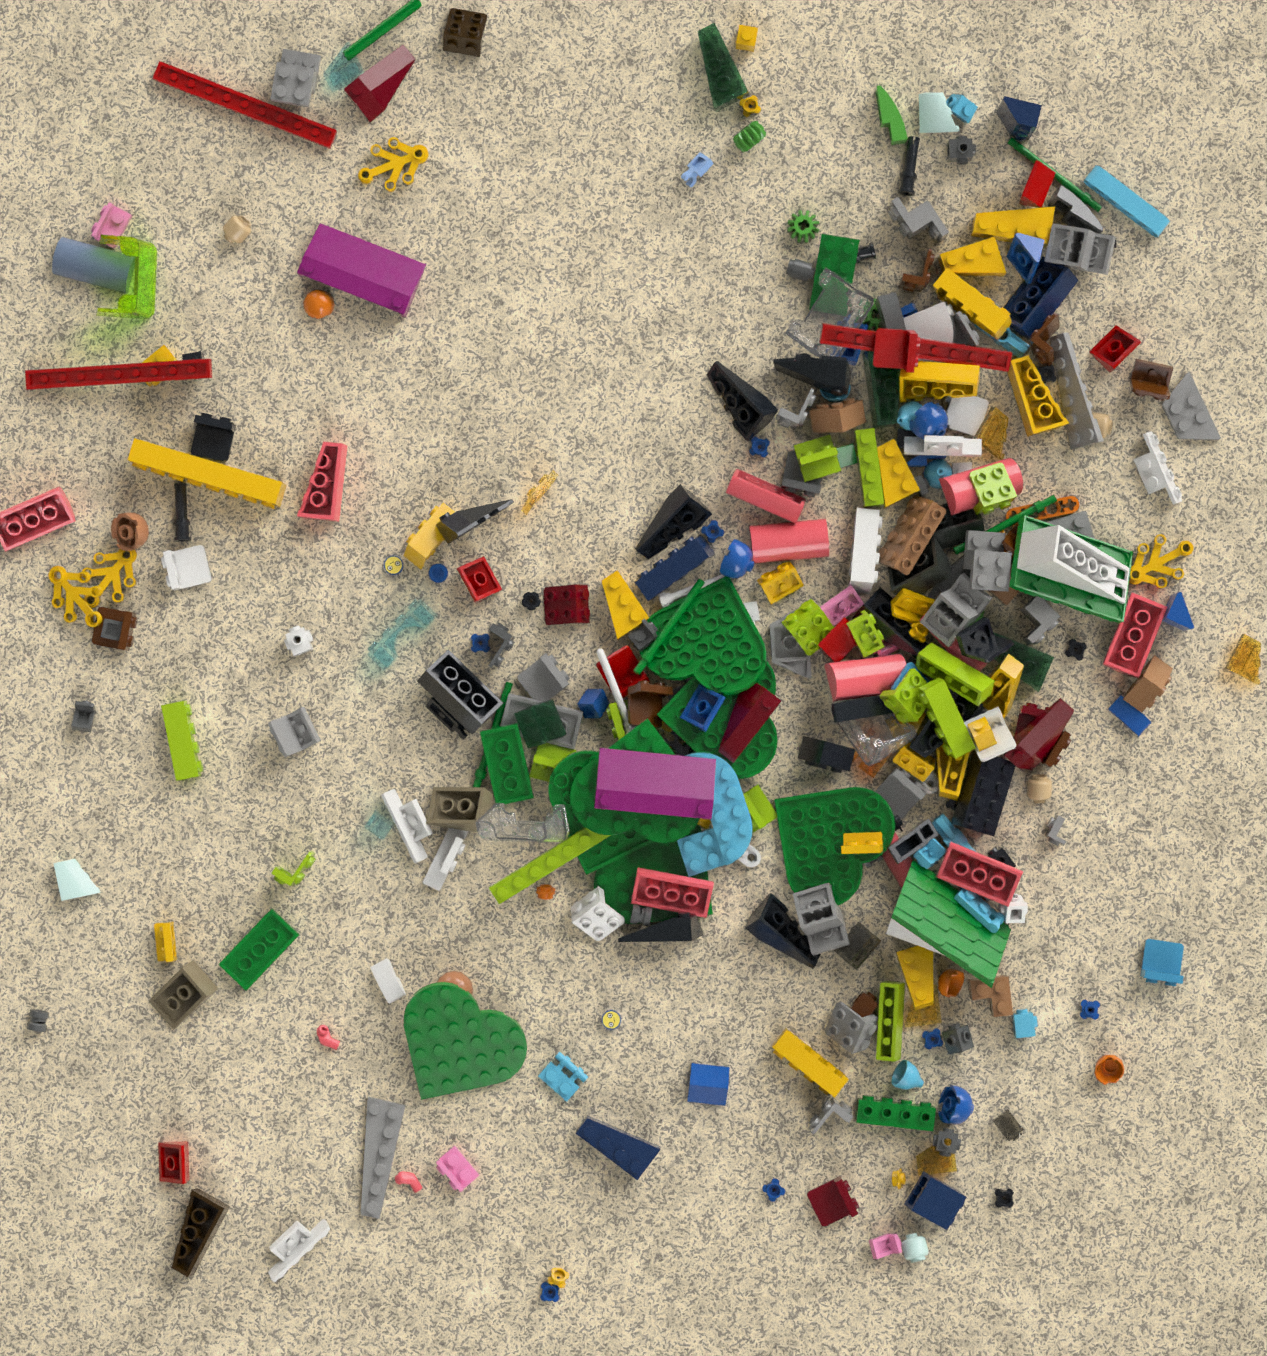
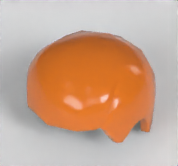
[303,290,335,319]
[938,969,965,998]
[1094,1055,1125,1085]

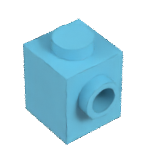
[1012,1009,1038,1038]

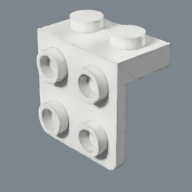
[944,396,989,437]
[161,545,212,591]
[964,707,1016,762]
[570,886,625,941]

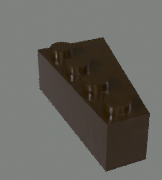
[171,1188,230,1277]

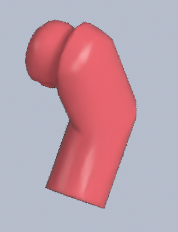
[317,1025,340,1050]
[395,1171,423,1193]

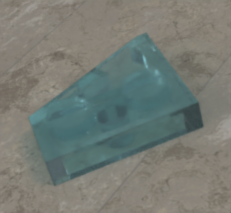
[323,42,364,93]

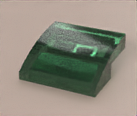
[514,699,567,749]

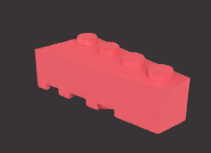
[297,442,348,522]

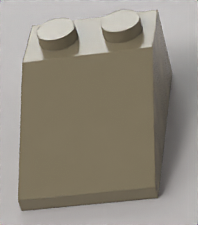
[426,787,494,832]
[149,960,219,1030]

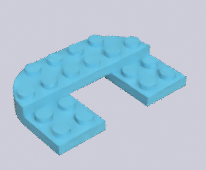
[677,752,752,877]

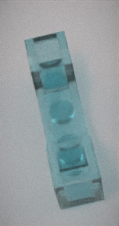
[367,599,438,671]

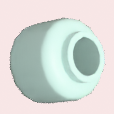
[901,1233,929,1263]

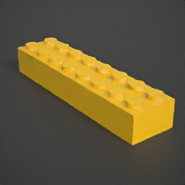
[128,438,287,509]

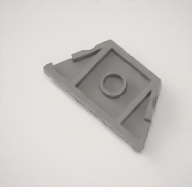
[1162,372,1221,440]
[770,608,812,678]

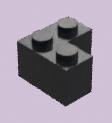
[798,736,855,773]

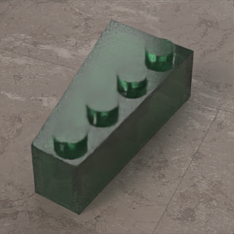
[697,23,750,112]
[862,351,901,429]
[993,631,1054,692]

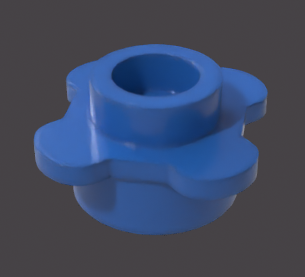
[749,437,770,458]
[701,520,724,543]
[471,634,490,653]
[1080,1000,1100,1020]
[922,1028,943,1050]
[762,1178,785,1202]
[540,1282,560,1302]

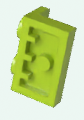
[846,610,884,658]

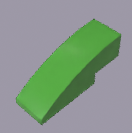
[875,85,908,145]

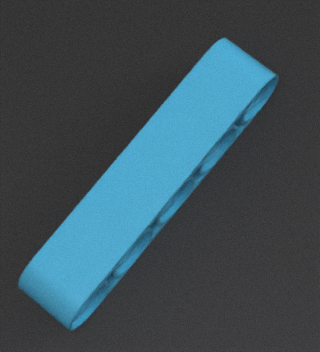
[1084,165,1170,237]

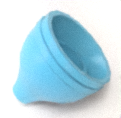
[897,401,922,431]
[924,459,953,489]
[891,1060,924,1090]

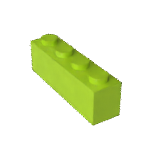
[854,428,884,508]
[915,642,995,706]
[918,677,976,759]
[161,701,203,781]
[876,981,905,1062]

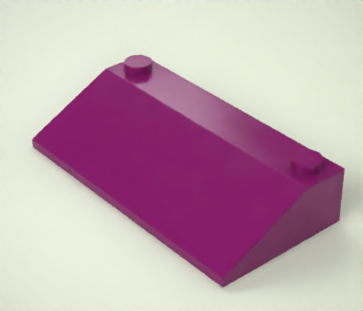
[297,223,426,318]
[594,748,716,819]

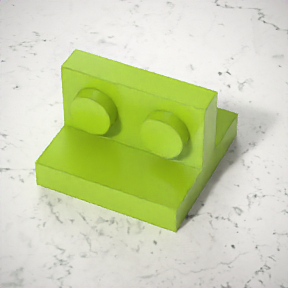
[793,434,841,483]
[529,741,577,782]
[743,784,777,833]

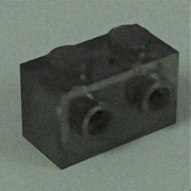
[834,922,881,970]

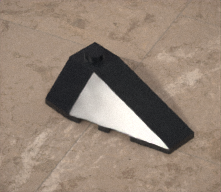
[773,356,851,396]
[707,361,778,441]
[635,484,712,559]
[436,499,514,544]
[852,587,928,657]
[909,688,984,758]
[745,893,821,969]
[618,912,703,942]

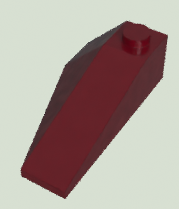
[344,45,416,123]
[718,683,781,763]
[1004,698,1074,770]

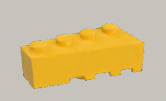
[1007,355,1069,437]
[900,361,980,403]

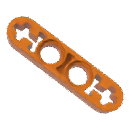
[1005,496,1079,526]

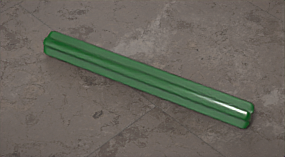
[343,0,422,61]

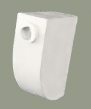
[903,302,956,363]

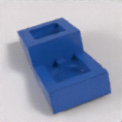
[907,455,946,467]
[1108,695,1151,737]

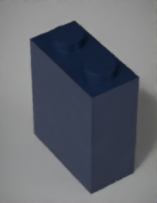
[904,1171,967,1230]

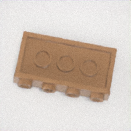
[878,495,946,575]

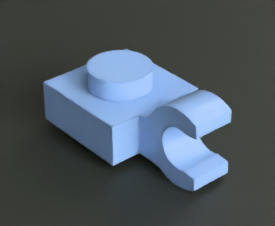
[681,152,714,187]

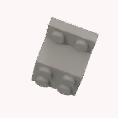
[270,49,321,108]
[888,197,949,243]
[1045,224,1116,275]
[963,530,1012,592]
[920,573,992,647]
[1020,596,1061,645]
[793,883,850,955]

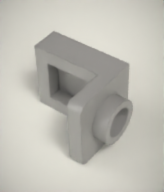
[1046,815,1066,846]

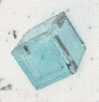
[364,811,395,840]

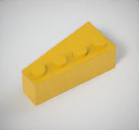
[971,206,1055,248]
[933,268,1012,340]
[772,1028,849,1098]

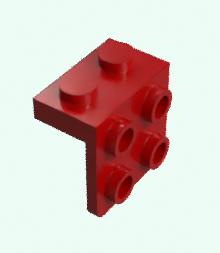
[873,328,920,373]
[596,645,650,698]

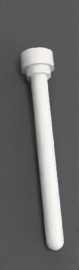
[658,574,733,608]
[596,649,637,735]

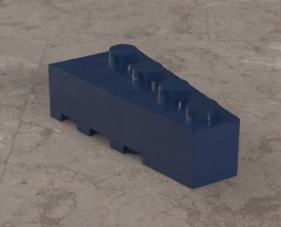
[635,536,716,601]
[576,1115,661,1180]

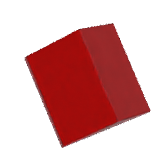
[1019,160,1056,208]
[1089,325,1141,373]
[457,556,502,604]
[818,617,856,662]
[158,1141,190,1184]

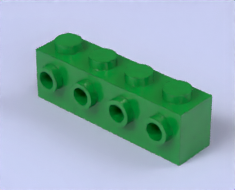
[855,1095,936,1131]

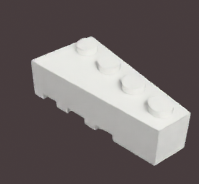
[847,508,883,594]

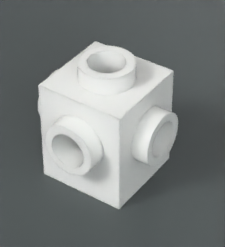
[284,626,314,656]
[998,894,1028,923]

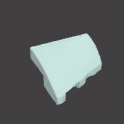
[919,92,959,133]
[54,859,100,901]

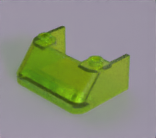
[96,235,157,319]

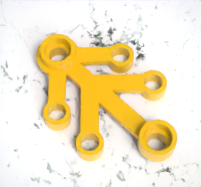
[358,137,429,192]
[1129,534,1194,589]
[82,549,137,608]
[48,566,103,627]

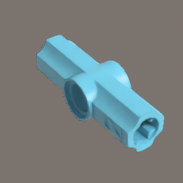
[974,324,1030,358]
[931,813,976,852]

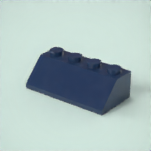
[1003,256,1079,339]

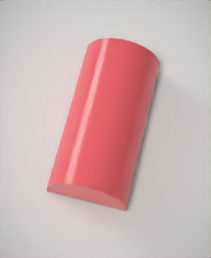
[939,458,1023,515]
[726,469,806,524]
[0,486,76,552]
[749,519,829,564]
[1103,592,1167,678]
[824,654,906,702]
[936,842,1023,907]
[631,867,714,918]

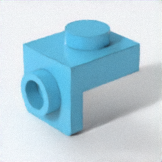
[946,94,978,123]
[913,838,947,869]

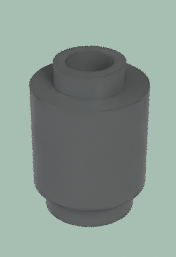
[786,259,815,282]

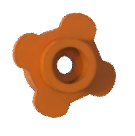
[536,884,556,900]

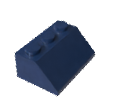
[996,96,1042,141]

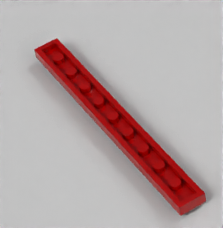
[152,61,337,149]
[819,323,1012,372]
[25,358,212,390]

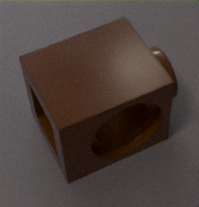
[849,991,879,1017]

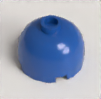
[909,402,948,440]
[720,539,755,578]
[938,1085,974,1124]

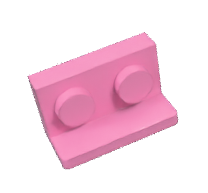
[91,202,132,249]
[820,585,864,626]
[436,1146,479,1192]

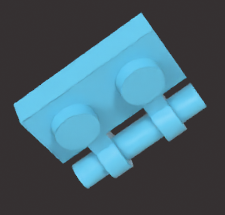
[538,1051,588,1101]

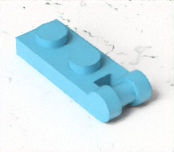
[954,888,1005,933]

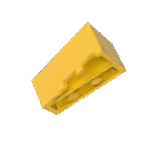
[938,236,1006,277]
[877,439,920,509]
[403,503,455,570]
[602,570,649,640]
[982,654,1024,719]
[935,742,970,801]
[896,945,934,1010]

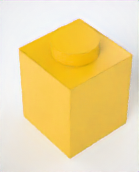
[735,25,758,52]
[967,716,997,752]

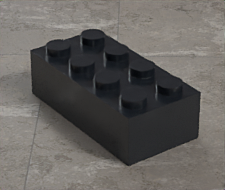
[417,650,503,735]
[951,750,1016,837]

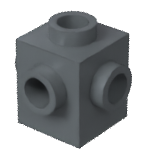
[947,136,976,165]
[942,1023,974,1054]
[932,1128,961,1157]

